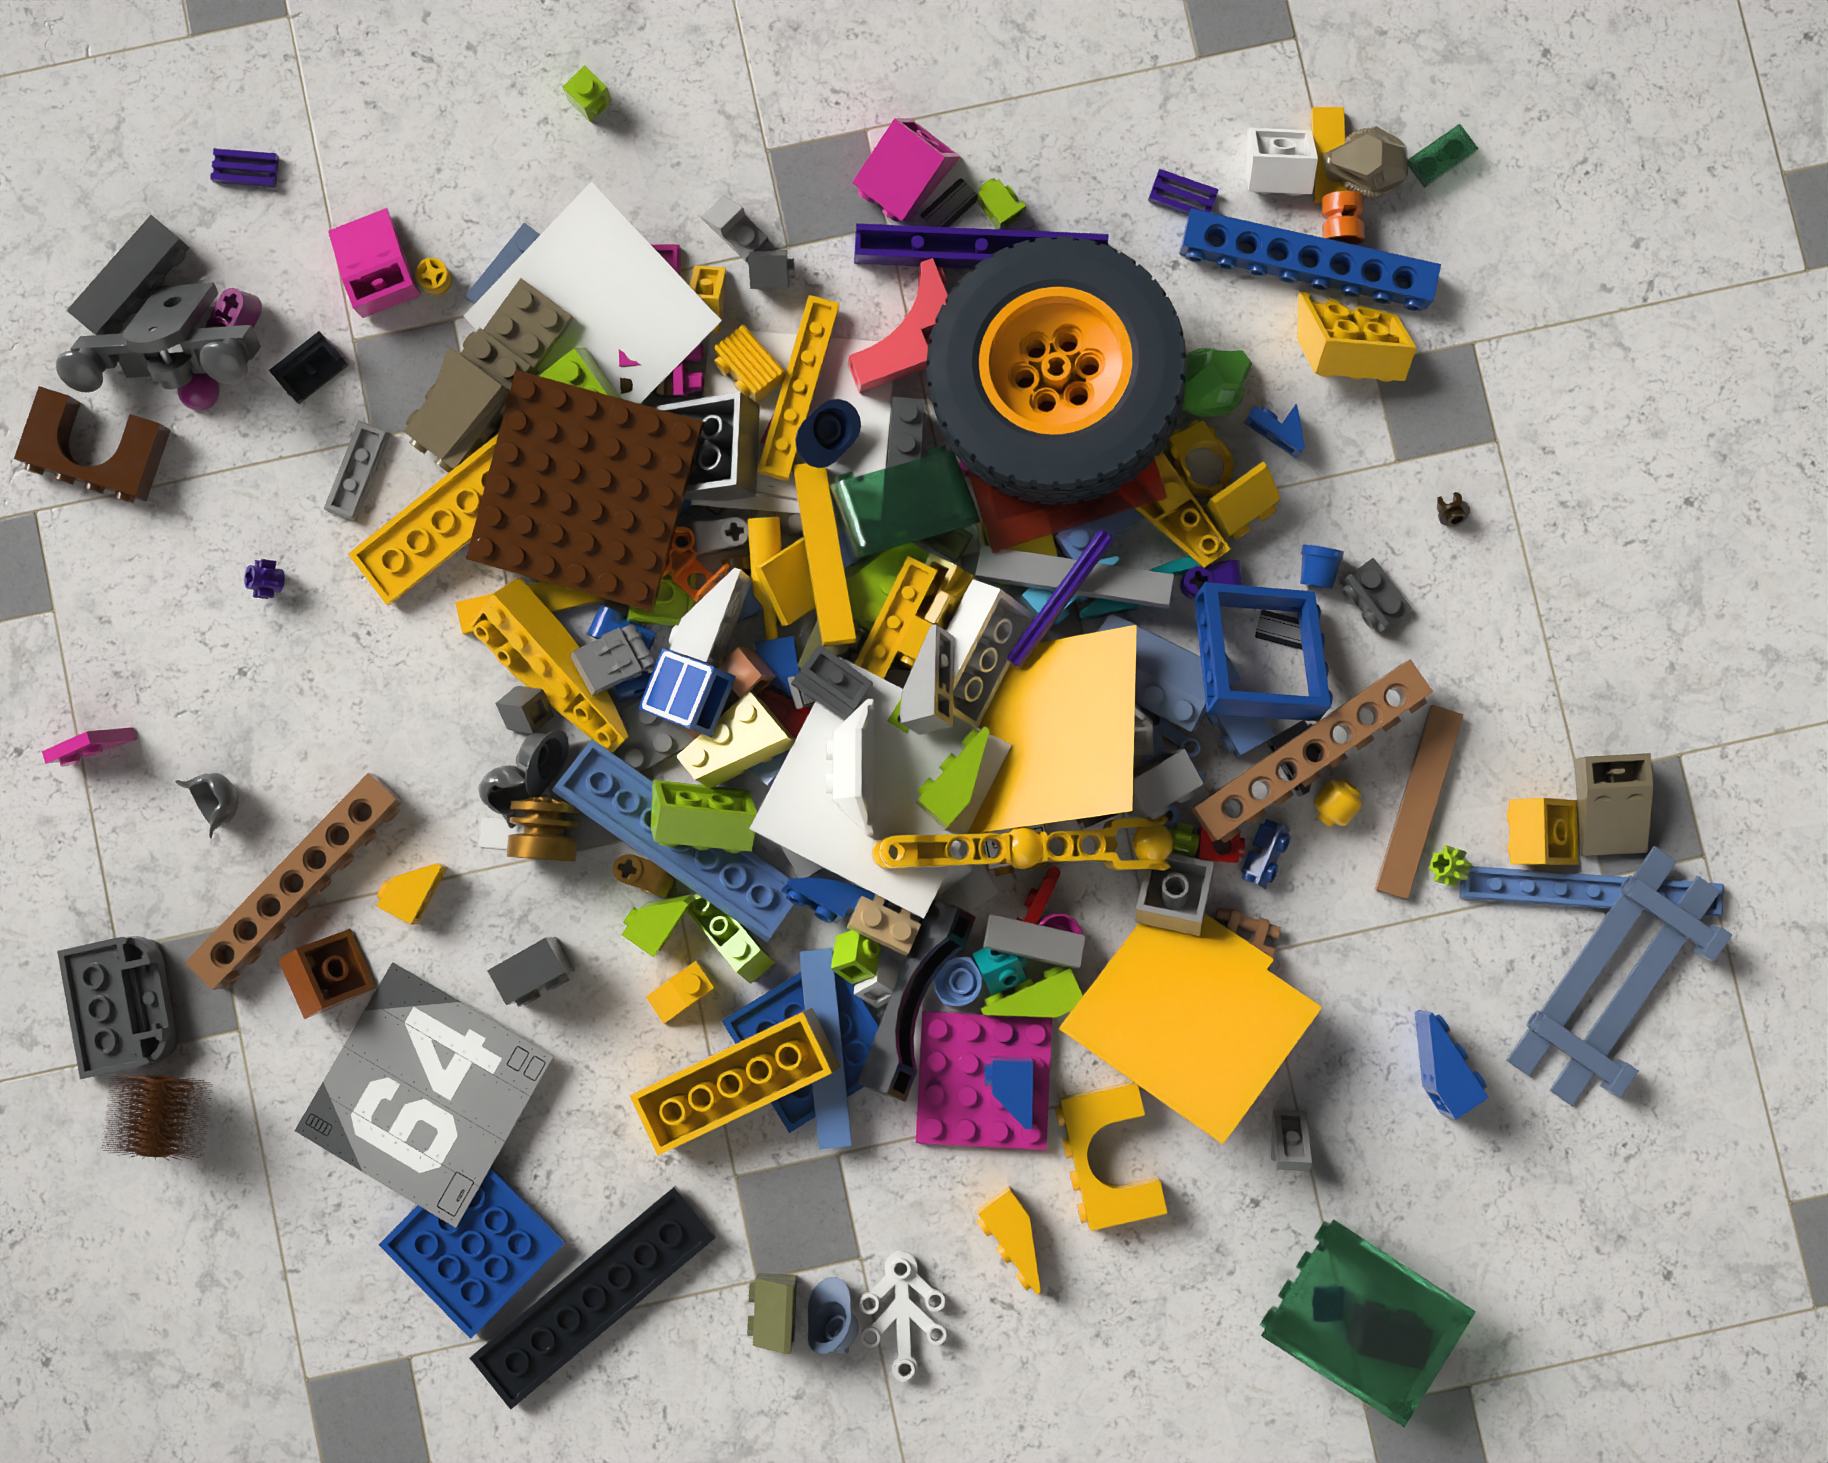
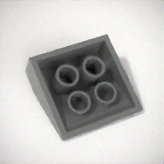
[657,392,760,501]

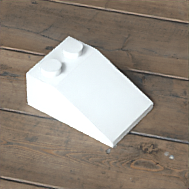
[669,568,752,668]

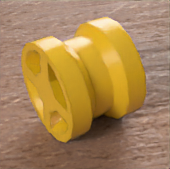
[416,258,452,296]

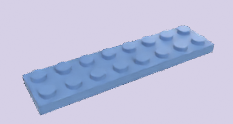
[553,739,794,942]

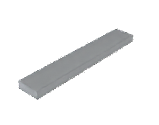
[975,545,1174,609]

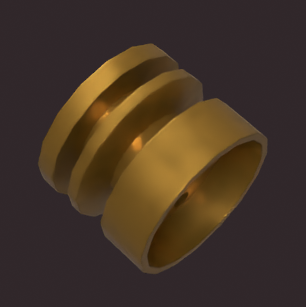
[507,797,580,862]

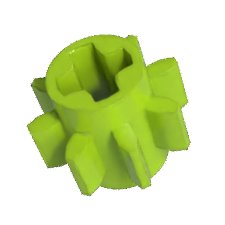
[1167,822,1200,858]
[1429,845,1472,887]

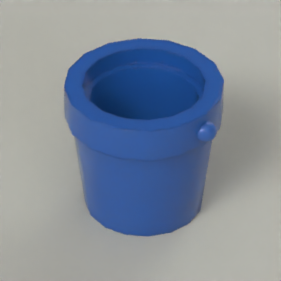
[1300,544,1344,589]

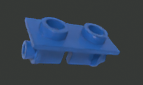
[1241,819,1291,889]

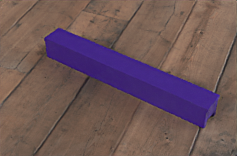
[854,223,1109,269]

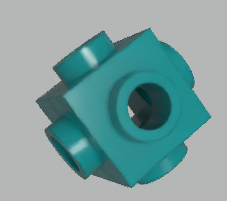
[972,948,1028,996]

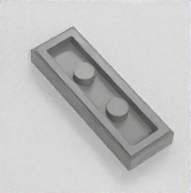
[324,420,391,522]
[983,914,1086,969]

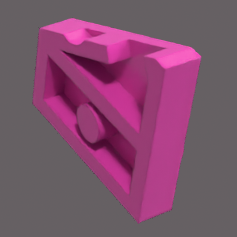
[42,727,137,767]

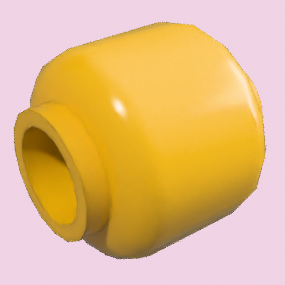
[1314,778,1363,827]

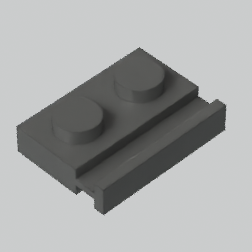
[791,644,873,722]

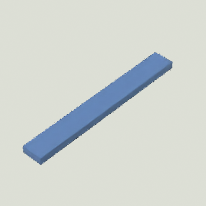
[1459,866,1724,916]

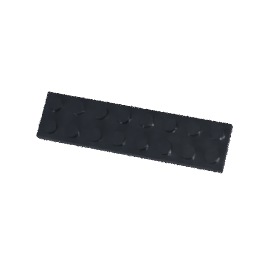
[470,1185,717,1410]

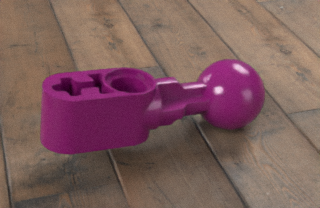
[177,288,262,411]

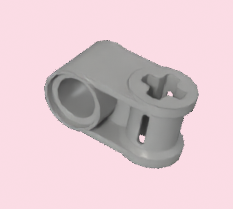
[688,517,749,557]

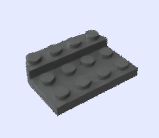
[57,936,176,1079]

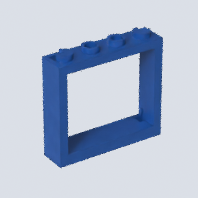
[1194,582,1333,722]

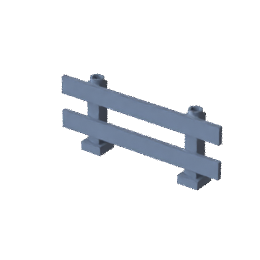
[1506,846,1733,1106]

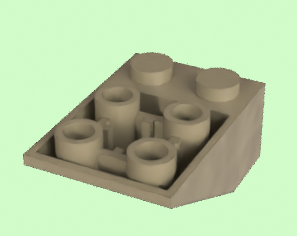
[1574,753,1653,856]

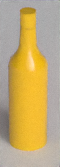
[747,517,782,640]

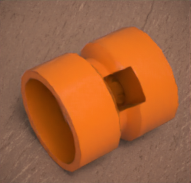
[1322,191,1365,245]

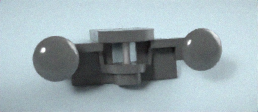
[56,283,261,393]

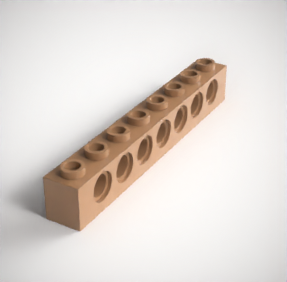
[1190,659,1433,843]
[185,773,403,990]

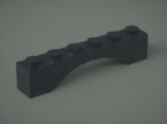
[857,900,976,1102]

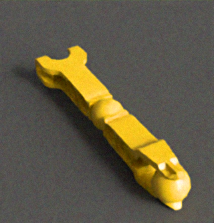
[871,816,1174,871]

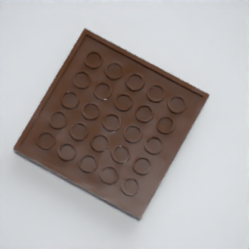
[466,370,705,612]

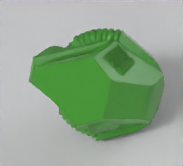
[1182,348,1252,417]

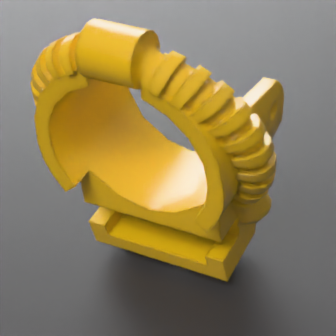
[1168,420,1234,498]

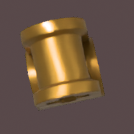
[613,854,675,898]

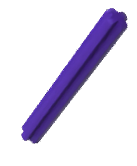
[1007,529,1114,668]

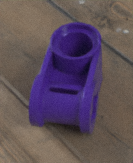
[1180,560,1244,599]

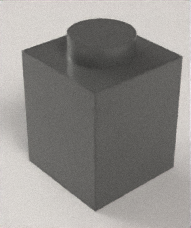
[748,250,795,289]

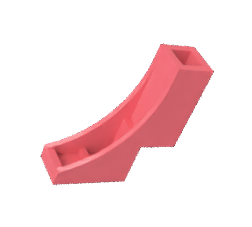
[847,258,948,393]

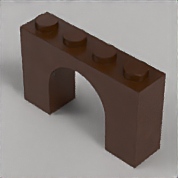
[14,386,171,504]

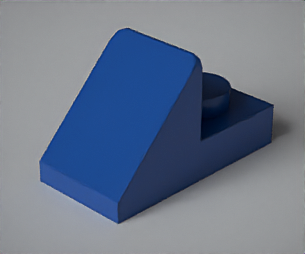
[1244,404,1305,459]

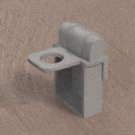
[570,624,655,696]

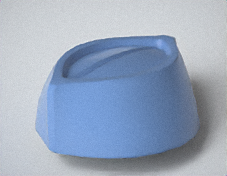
[933,957,982,1006]

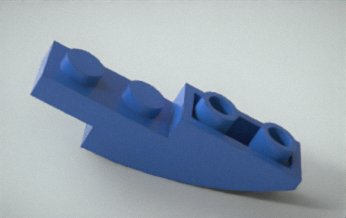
[781,877,890,924]

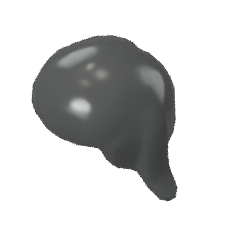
[478,765,531,829]
[175,773,239,838]

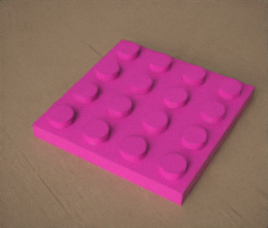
[916,1011,1052,1150]

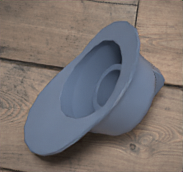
[808,1277,859,1355]

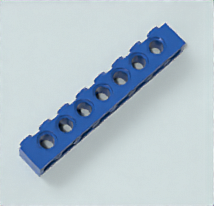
[1179,208,1441,311]

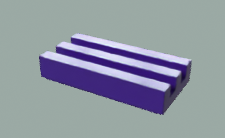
[210,148,279,188]
[1148,169,1219,215]

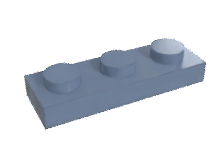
[465,223,540,304]

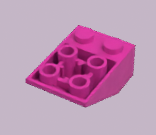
[328,208,421,318]

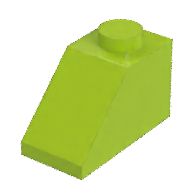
[621,895,696,957]

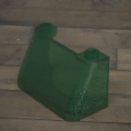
[829,445,980,561]

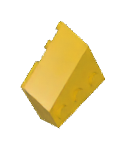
[1297,291,1417,382]

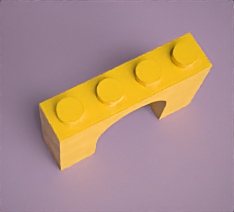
[1055,1081,1168,1231]

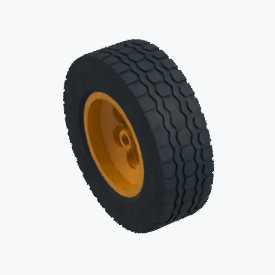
[926,236,1187,505]

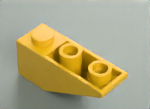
[976,1186,1041,1295]

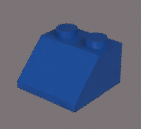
[984,1056,1033,1129]

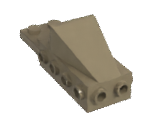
[403,278,574,472]

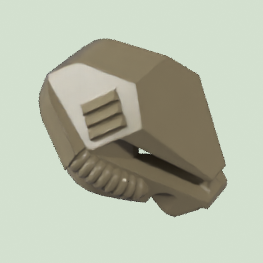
[1323,126,1408,200]

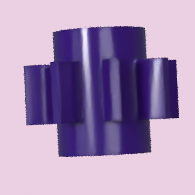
[244,559,285,599]

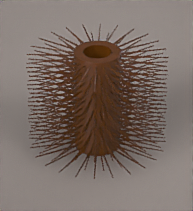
[102,1073,214,1161]

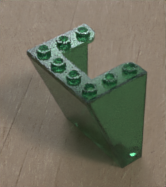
[1260,1219,1476,1428]

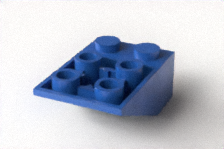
[1415,1010,1489,1120]

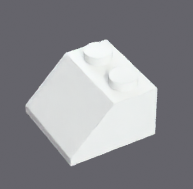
[1246,128,1318,196]

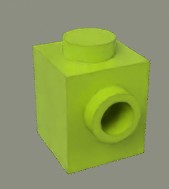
[562,65,612,122]
[831,930,881,984]

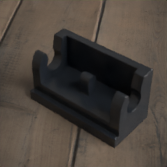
[269,331,349,404]

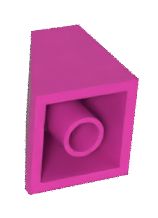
[852,118,961,222]

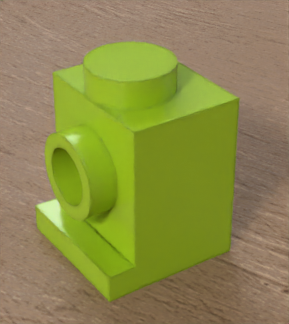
[977,178,1026,230]

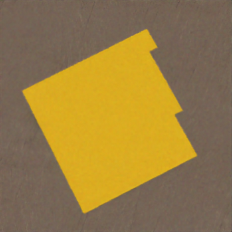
[967,625,1137,834]
[1058,914,1322,1144]

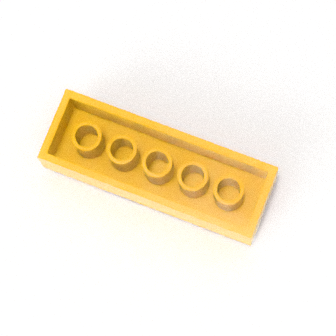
[629,1007,841,1156]

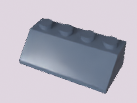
[1098,612,1207,732]

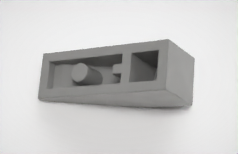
[899,624,954,735]

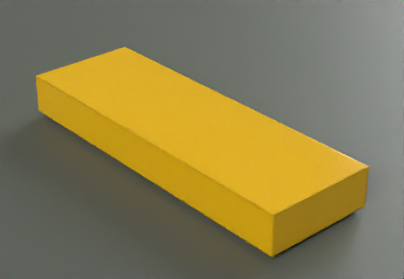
[1311,107,1347,203]

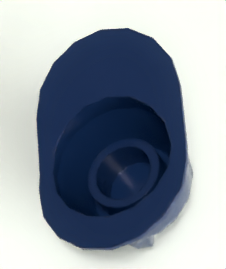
[795,399,861,468]

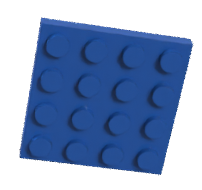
[721,972,879,1133]
[379,1166,566,1339]

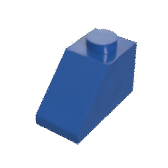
[755,636,800,700]

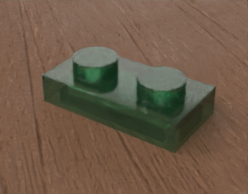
[1408,124,1479,188]

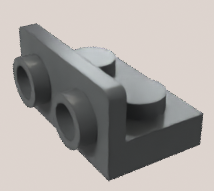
[1341,558,1412,633]

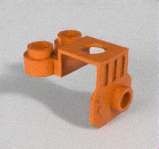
[663,527,730,603]

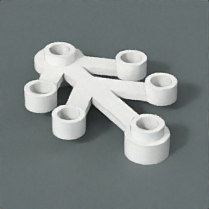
[859,1251,947,1382]

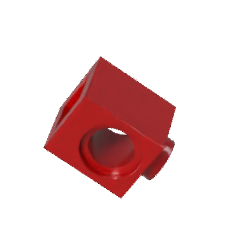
[1196,827,1245,863]

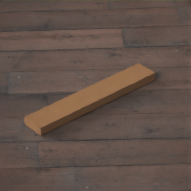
[1374,705,1464,900]

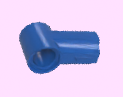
[587,605,657,650]

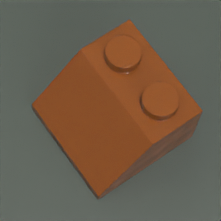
[278,929,376,1019]

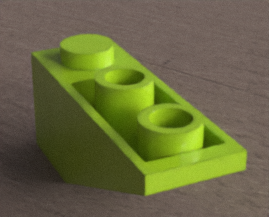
[916,726,990,829]
[687,893,775,984]
[980,965,1083,1018]

